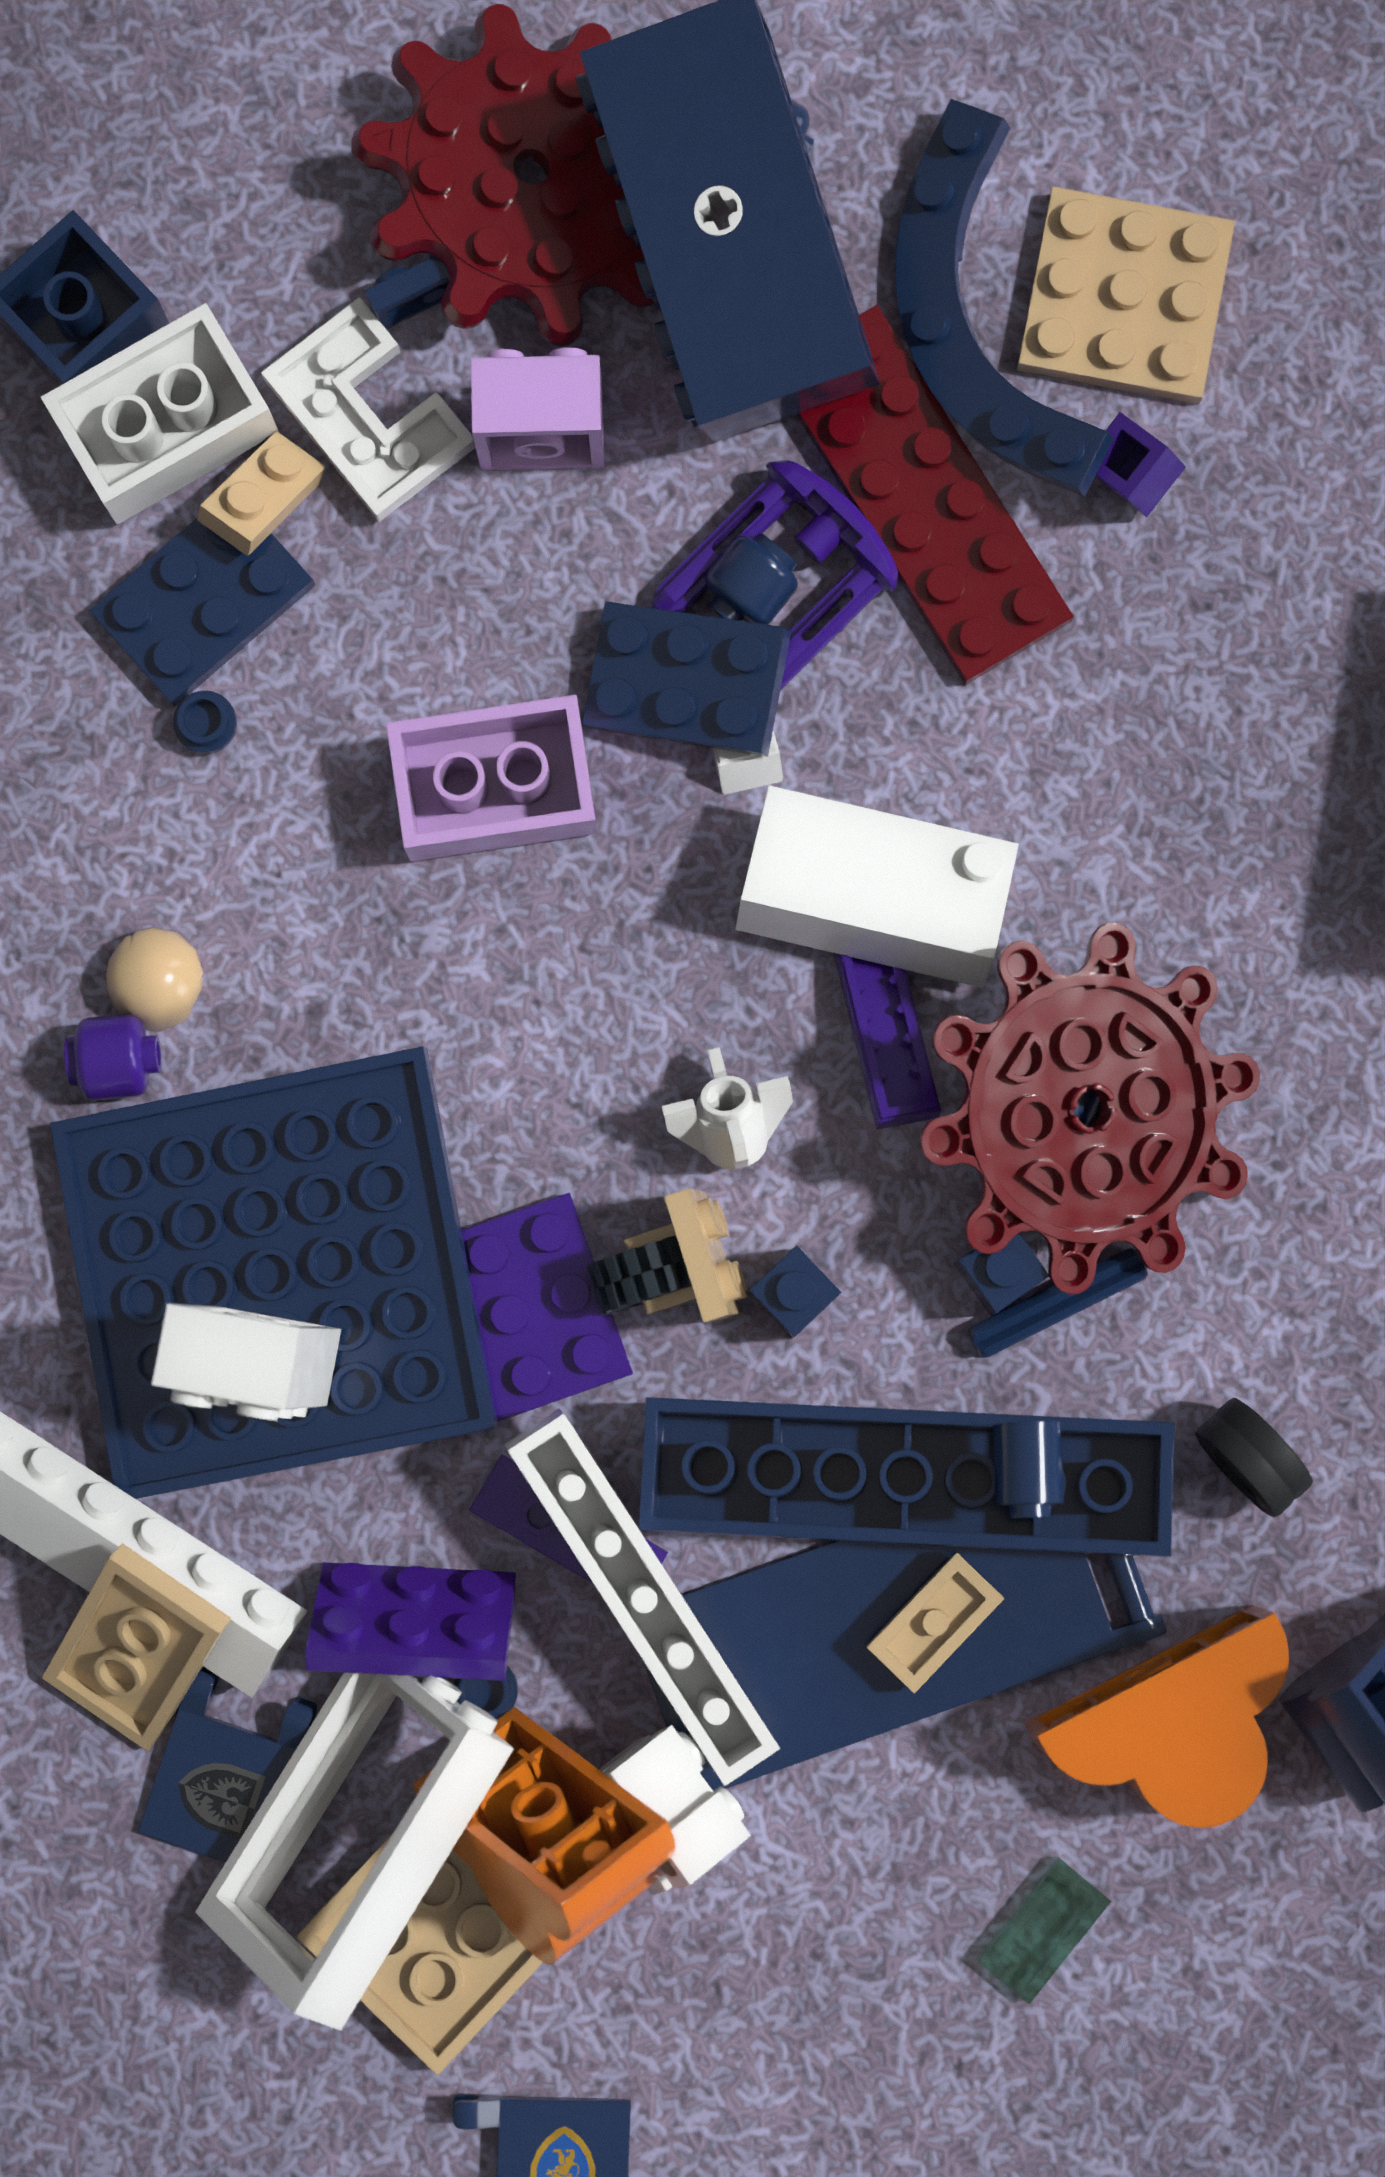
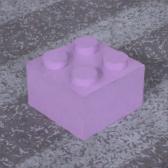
[471,348,605,470]

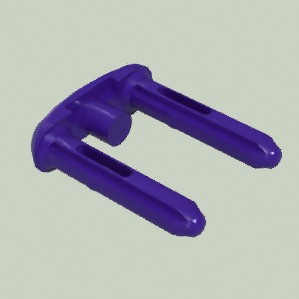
[650,460,898,691]

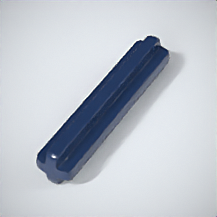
[968,1248,1148,1358]

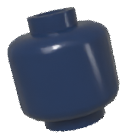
[705,532,798,625]

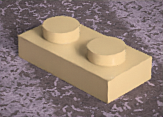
[197,431,326,556]
[866,1551,1005,1694]

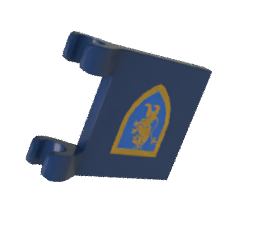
[452,2093,631,2177]

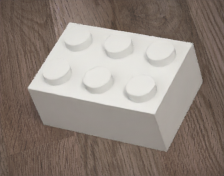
[152,1304,341,1420]

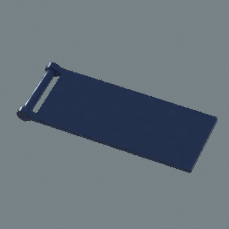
[643,1541,1167,1791]

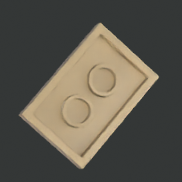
[42,1543,231,1751]

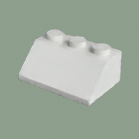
[41,303,279,525]

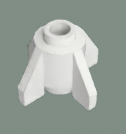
[662,1047,793,1170]

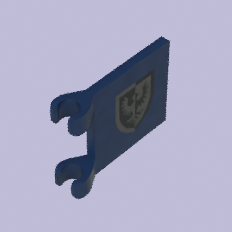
[138,1666,318,1863]

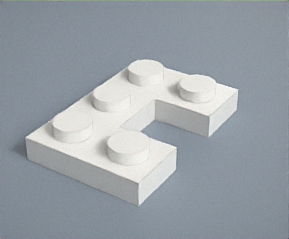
[261,297,475,522]

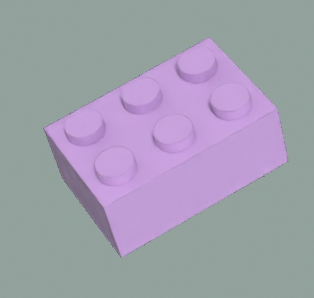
[386,695,598,862]

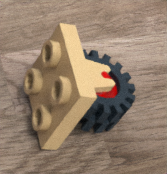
[586,1188,749,1322]

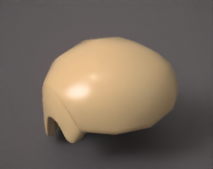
[106,927,203,1032]

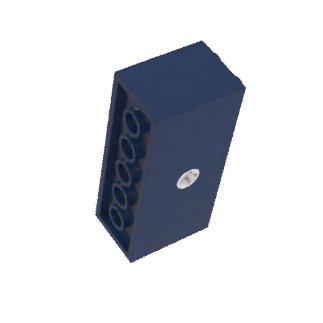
[576,0,881,442]

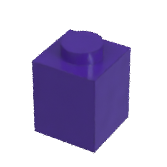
[1095,412,1186,518]

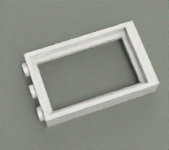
[195,1672,514,2031]

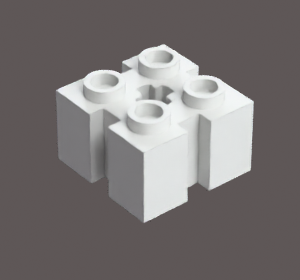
[599,1725,751,1895]

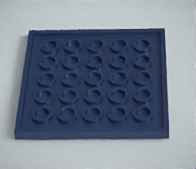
[50,1046,499,1499]

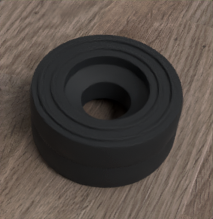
[1195,1398,1313,1518]

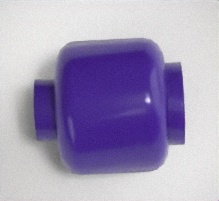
[64,1015,161,1100]

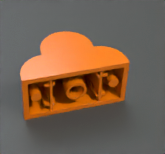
[1024,1605,1289,1828]
[412,1707,676,1965]

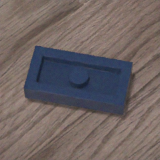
[364,254,449,330]

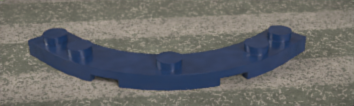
[895,99,1114,497]

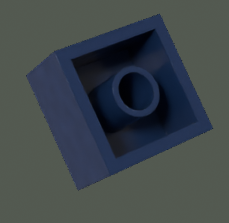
[0,210,169,386]

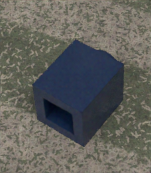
[953,1233,1049,1315]
[748,1245,842,1339]

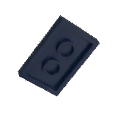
[89,517,316,707]
[582,601,791,757]

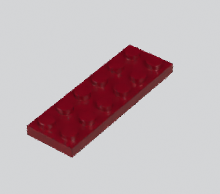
[796,305,1074,686]

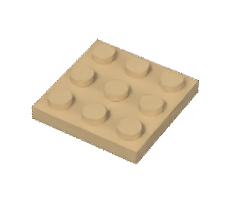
[1017,186,1235,405]
[296,1831,543,2076]

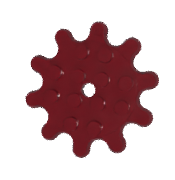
[351,4,654,346]
[919,922,1260,1295]

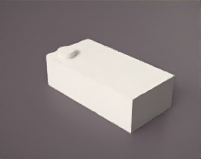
[735,785,1019,988]

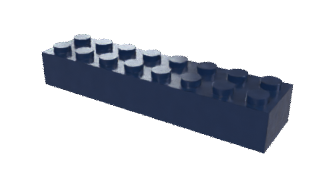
[639,1397,1175,1557]

